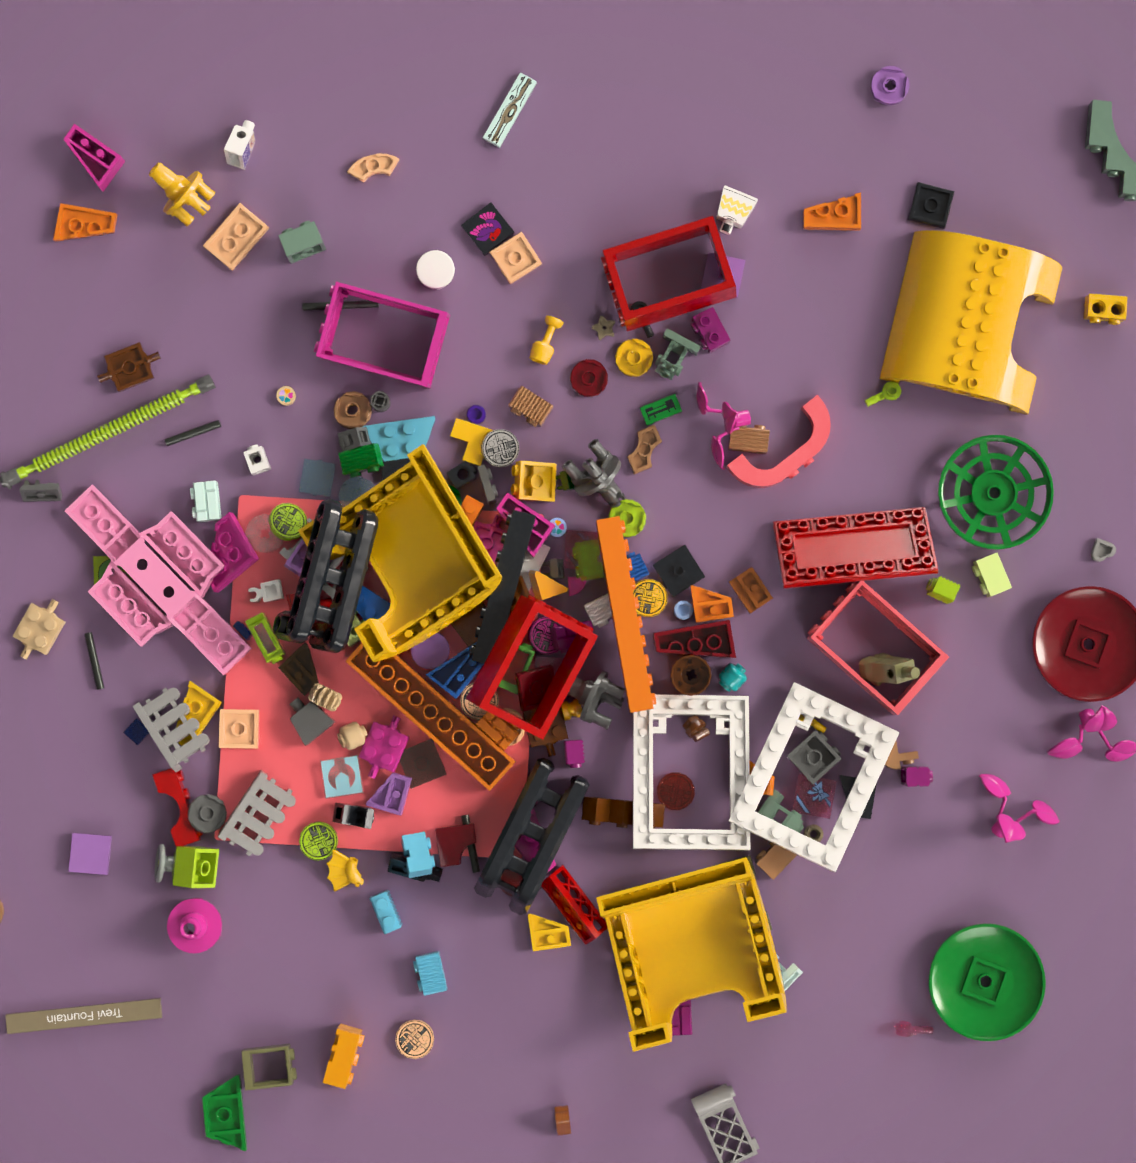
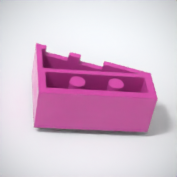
[64,124,125,192]
[496,493,555,559]

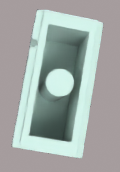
[190,481,222,522]

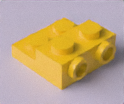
[511,461,557,502]

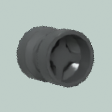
[370,391,391,412]

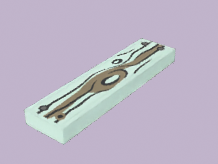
[483,72,537,148]

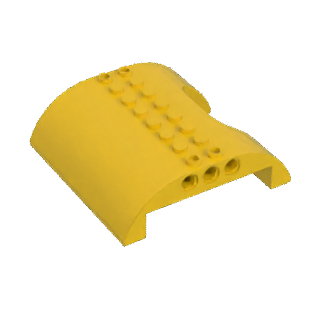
[879,230,1062,415]
[298,444,502,662]
[596,857,787,1052]

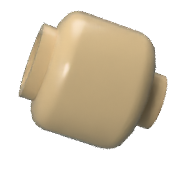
[337,722,367,750]

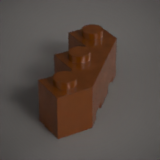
[581,796,665,829]

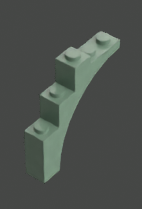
[1085,100,1136,201]

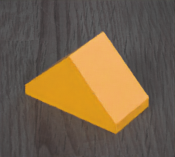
[528,570,568,600]

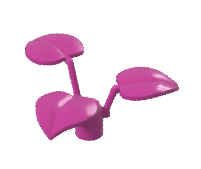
[697,382,751,470]
[1047,705,1136,762]
[978,774,1060,843]

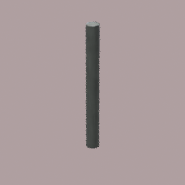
[302,300,379,311]

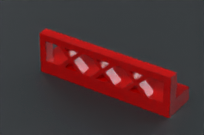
[541,865,607,945]

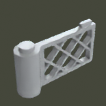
[691,1083,760,1163]

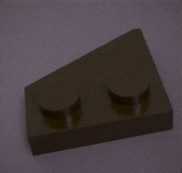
[278,642,319,696]

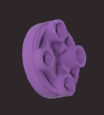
[411,633,450,669]

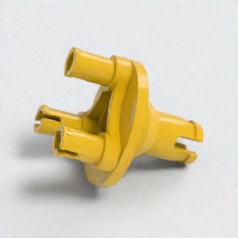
[149,162,215,227]

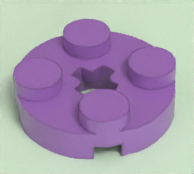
[871,66,909,105]

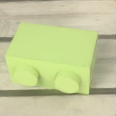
[972,553,1012,598]

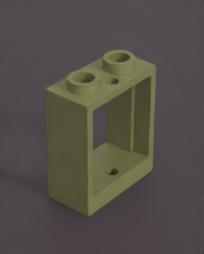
[241,1044,297,1091]

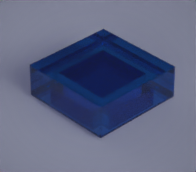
[233,621,253,640]
[123,718,149,745]

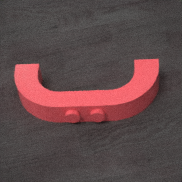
[726,395,831,488]

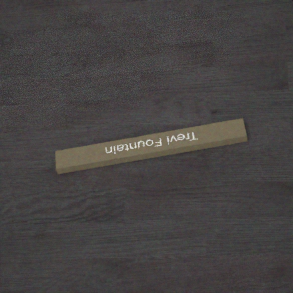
[5,998,163,1034]

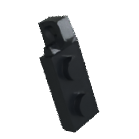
[387,853,443,882]

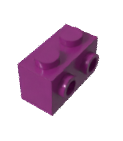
[691,307,731,353]

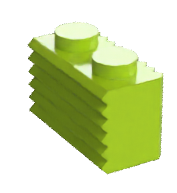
[925,576,960,604]

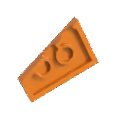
[803,192,861,231]
[53,203,118,242]

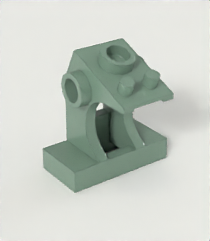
[655,328,701,380]
[758,789,804,833]

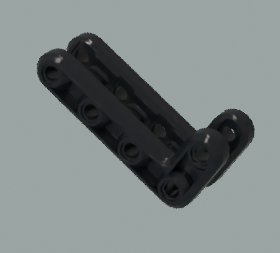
[273,499,378,653]
[474,758,590,915]

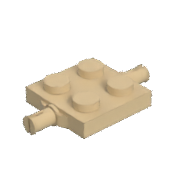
[13,599,66,660]

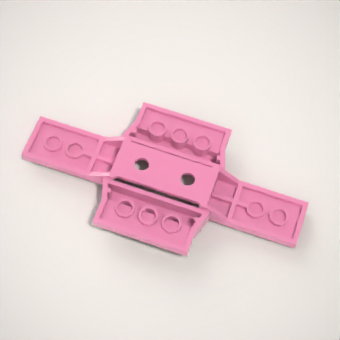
[65,484,252,675]

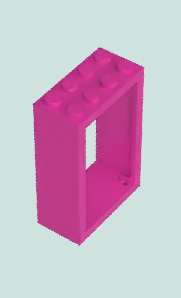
[314,282,450,389]

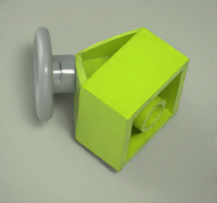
[154,844,219,888]

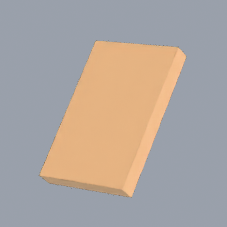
[203,203,269,271]

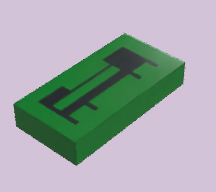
[640,394,682,426]

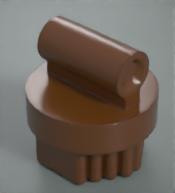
[683,715,710,742]

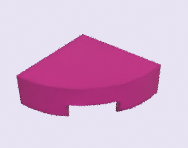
[568,576,587,596]

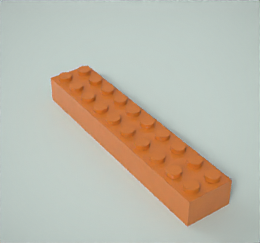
[596,516,656,713]
[345,643,516,791]

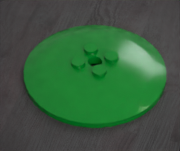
[928,923,1046,1041]

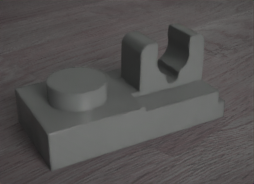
[20,480,62,502]

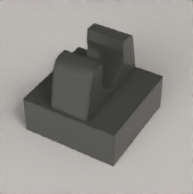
[543,559,564,579]

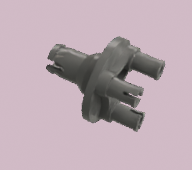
[562,439,625,508]
[568,671,626,730]

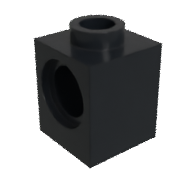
[446,461,477,490]

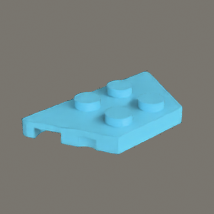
[363,416,435,461]

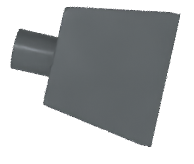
[290,697,336,746]

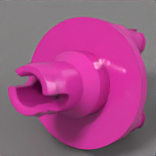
[167,898,222,953]

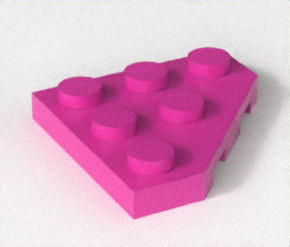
[211,512,259,593]

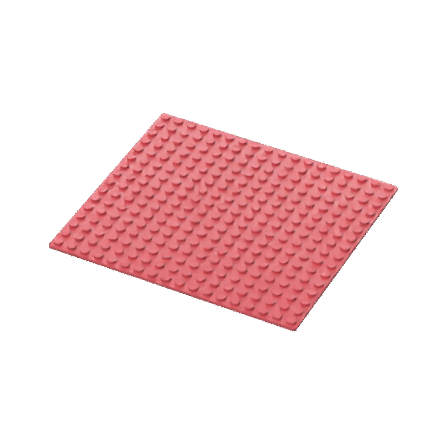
[214,495,544,858]

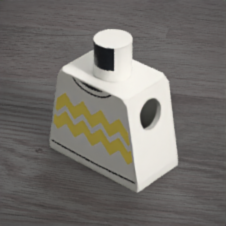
[716,186,758,235]

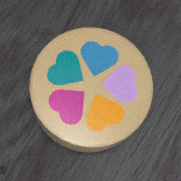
[276,386,296,406]

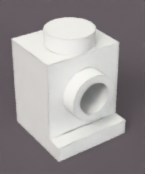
[243,444,271,476]

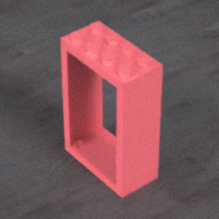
[807,581,949,715]

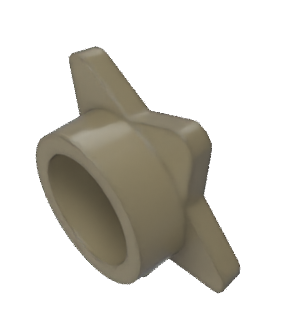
[591,316,615,340]

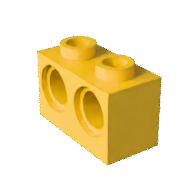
[1084,293,1128,325]

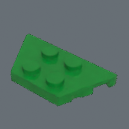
[202,1074,247,1151]

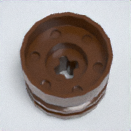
[671,655,712,696]

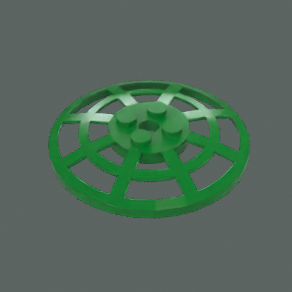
[938,435,1054,550]

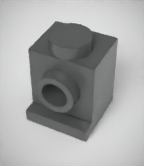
[337,427,371,452]

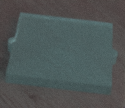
[299,459,336,497]

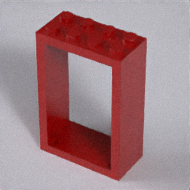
[601,216,737,331]
[466,595,598,740]

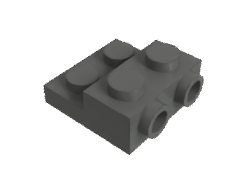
[786,730,841,785]

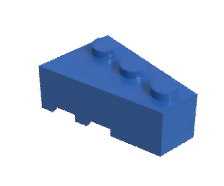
[356,585,390,621]
[426,642,484,699]

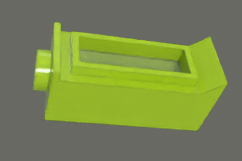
[245,612,286,664]

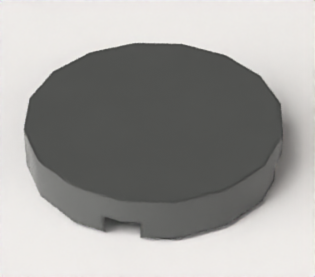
[187,794,227,833]

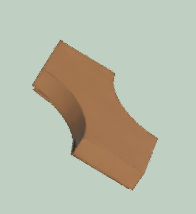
[627,424,662,475]

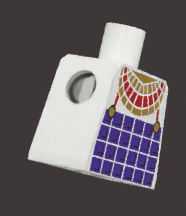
[224,120,255,170]

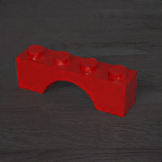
[152,768,203,847]

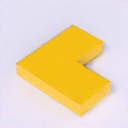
[450,418,493,466]

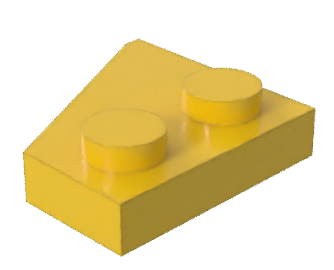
[528,913,571,951]

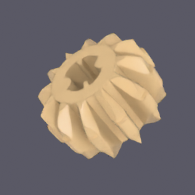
[308,683,342,711]

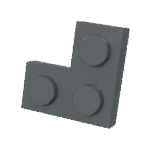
[477,464,499,505]

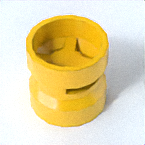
[561,699,582,721]

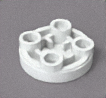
[416,250,455,290]

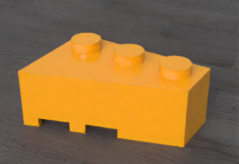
[323,1024,365,1089]

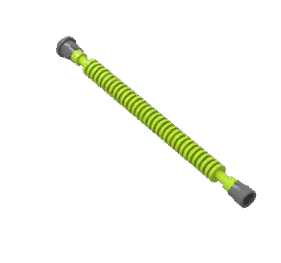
[0,374,216,489]

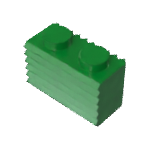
[338,443,384,478]

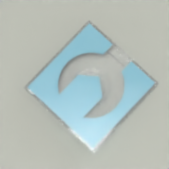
[320,755,364,799]

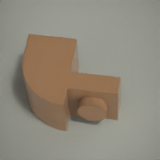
[884,741,919,770]

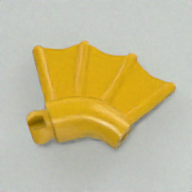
[326,850,364,892]

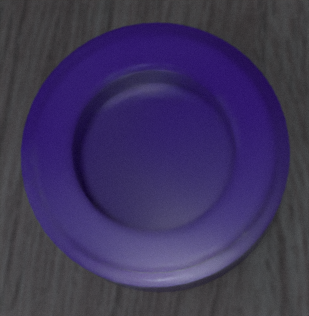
[467,405,486,425]

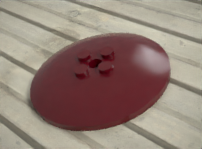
[1032,586,1136,702]

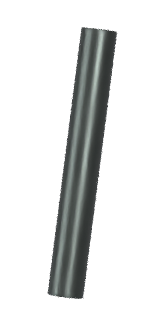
[165,420,222,446]
[84,632,104,690]
[461,814,480,873]

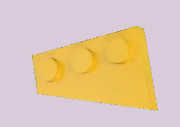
[176,681,222,746]

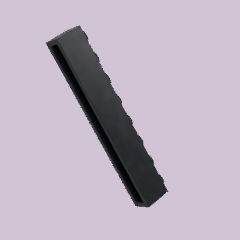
[469,510,536,664]

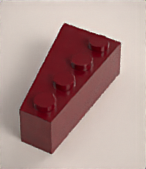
[653,620,736,658]

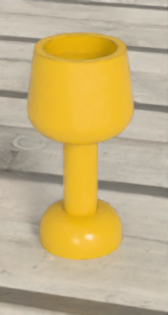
[529,315,564,365]

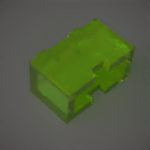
[572,539,604,582]

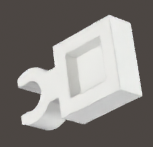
[248,579,284,602]

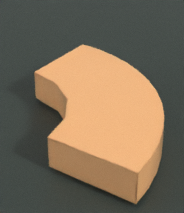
[347,153,399,183]

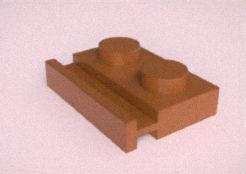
[728,567,773,614]

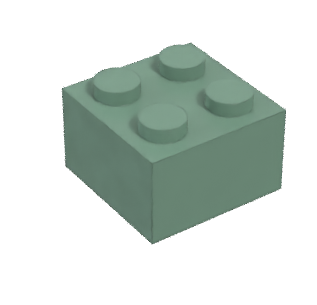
[278,221,326,264]

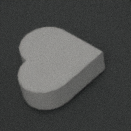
[1091,538,1116,562]

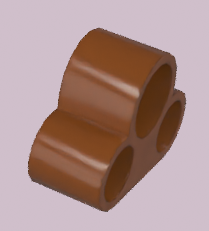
[555,1105,571,1136]

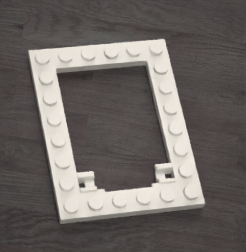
[729,682,899,873]
[633,694,750,851]

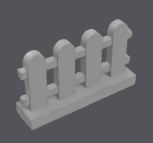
[132,688,210,772]
[218,770,296,856]

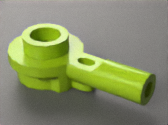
[864,381,901,407]

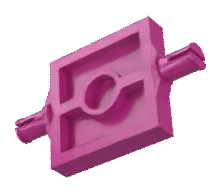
[473,515,507,567]
[359,715,409,779]

